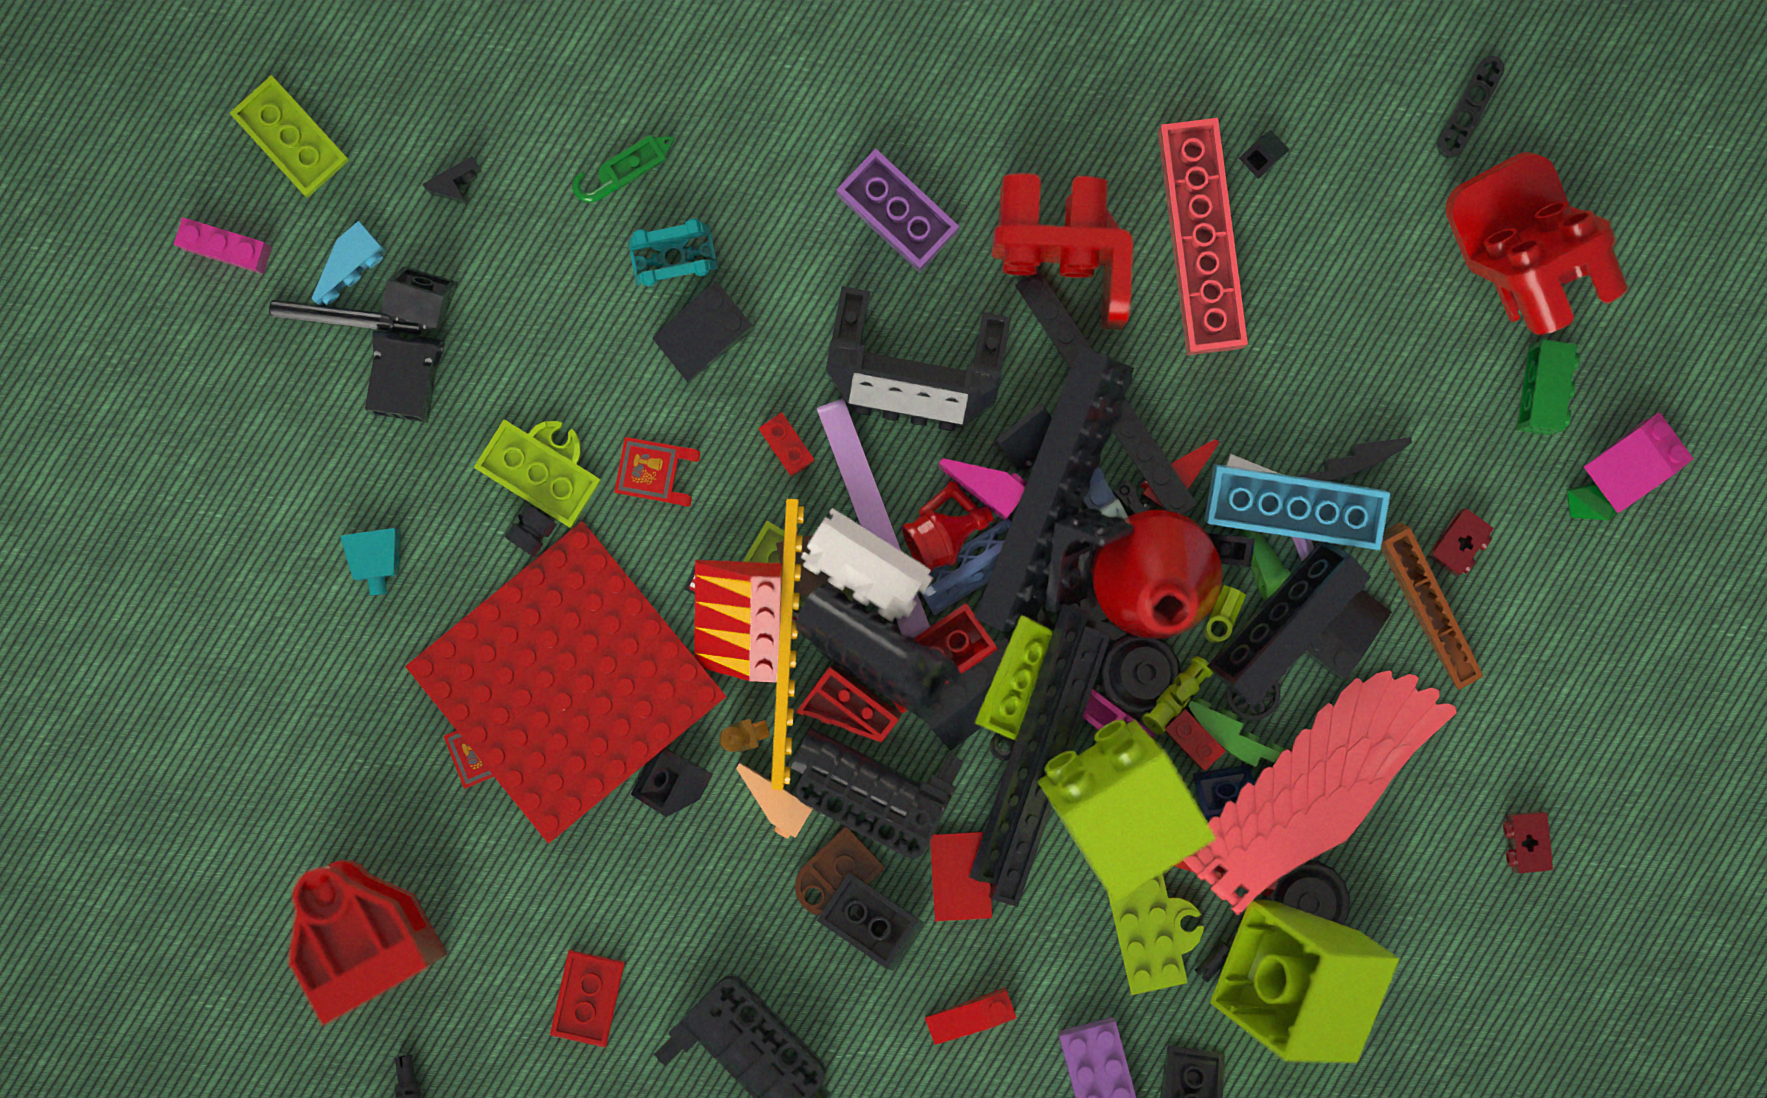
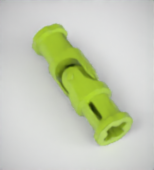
[1142,656,1213,735]

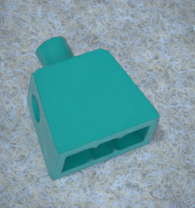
[340,528,400,596]

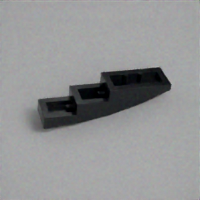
[1297,437,1412,482]

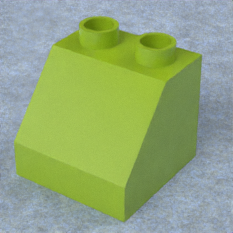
[1210,899,1400,1063]

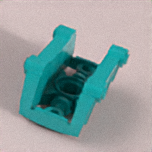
[628,218,718,287]

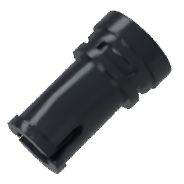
[1194,939,1231,983]

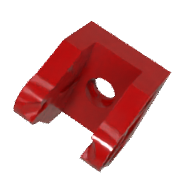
[288,860,447,1026]

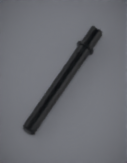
[269,300,422,334]

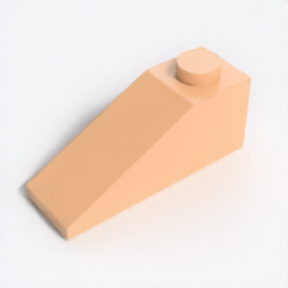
[736,762,813,839]

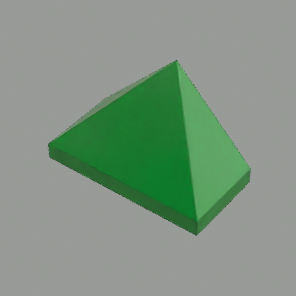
[1566,483,1617,521]

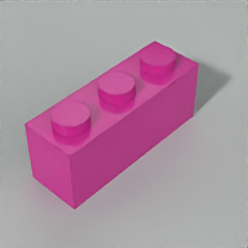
[174,217,272,274]

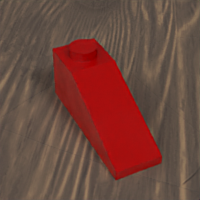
[1140,439,1220,510]
[925,987,1016,1045]

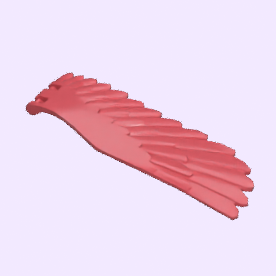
[1183,671,1457,915]

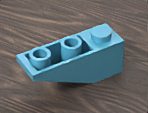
[312,221,386,306]

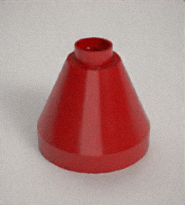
[1092,510,1222,639]

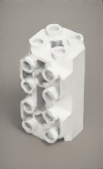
[801,508,933,622]

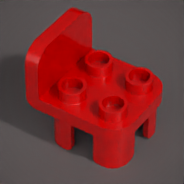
[1446,152,1628,334]
[991,174,1133,330]

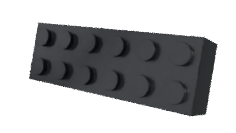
[1207,541,1371,705]

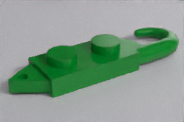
[572,135,675,203]

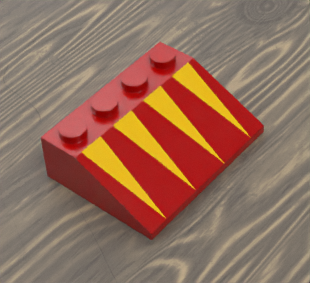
[694,560,783,682]

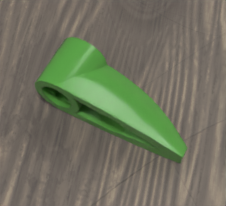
[1240,529,1291,600]

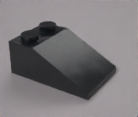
[652,281,754,383]
[1305,589,1392,680]
[817,872,925,971]
[1160,1045,1225,1098]

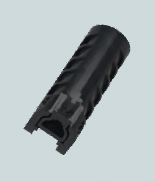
[796,583,961,722]
[791,727,964,859]

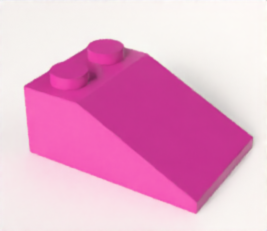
[1584,412,1694,513]
[938,459,1027,520]

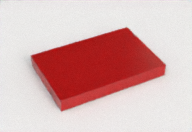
[930,831,992,921]
[550,950,625,1048]

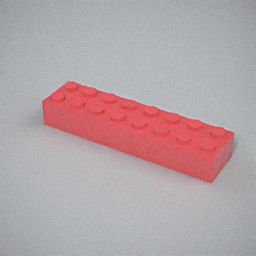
[1158,118,1248,355]

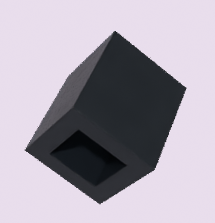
[1239,129,1290,179]

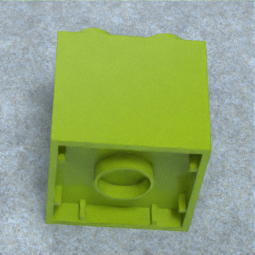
[1037,720,1216,902]

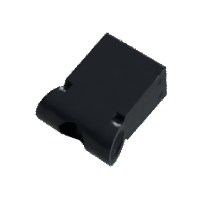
[365,330,445,423]

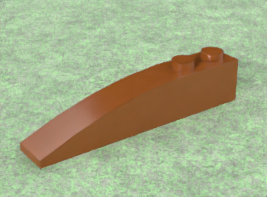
[1381,522,1484,690]

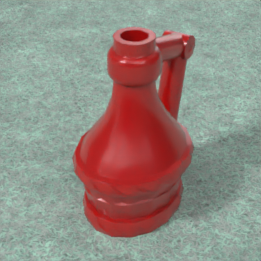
[901,481,994,573]

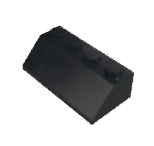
[925,636,1010,751]

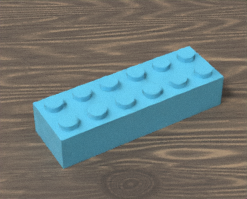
[1204,464,1390,550]

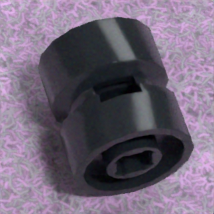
[504,503,557,557]

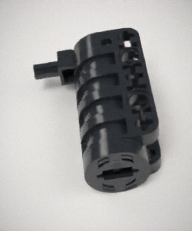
[654,974,831,1098]

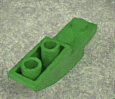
[1186,697,1286,767]

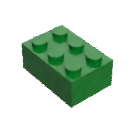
[1516,340,1580,435]

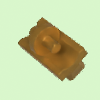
[719,719,770,752]

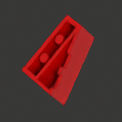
[796,663,902,742]

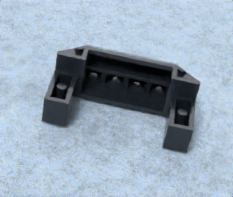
[826,286,1011,432]

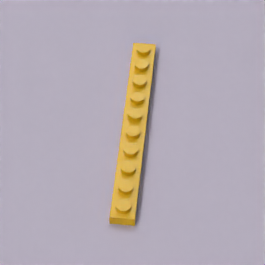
[771,499,804,790]

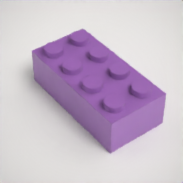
[836,148,959,273]
[1058,1017,1136,1098]

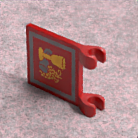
[614,437,700,507]
[443,709,515,789]

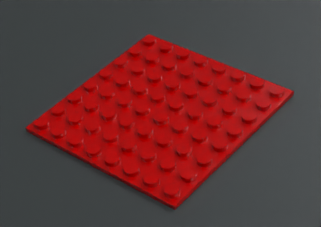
[405,521,727,844]

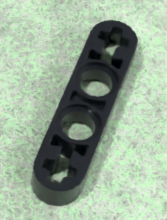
[1437,56,1505,158]

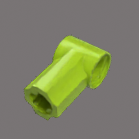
[1203,585,1246,643]

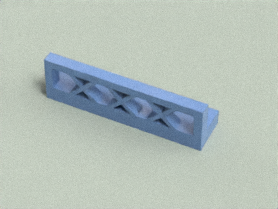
[920,518,1011,615]

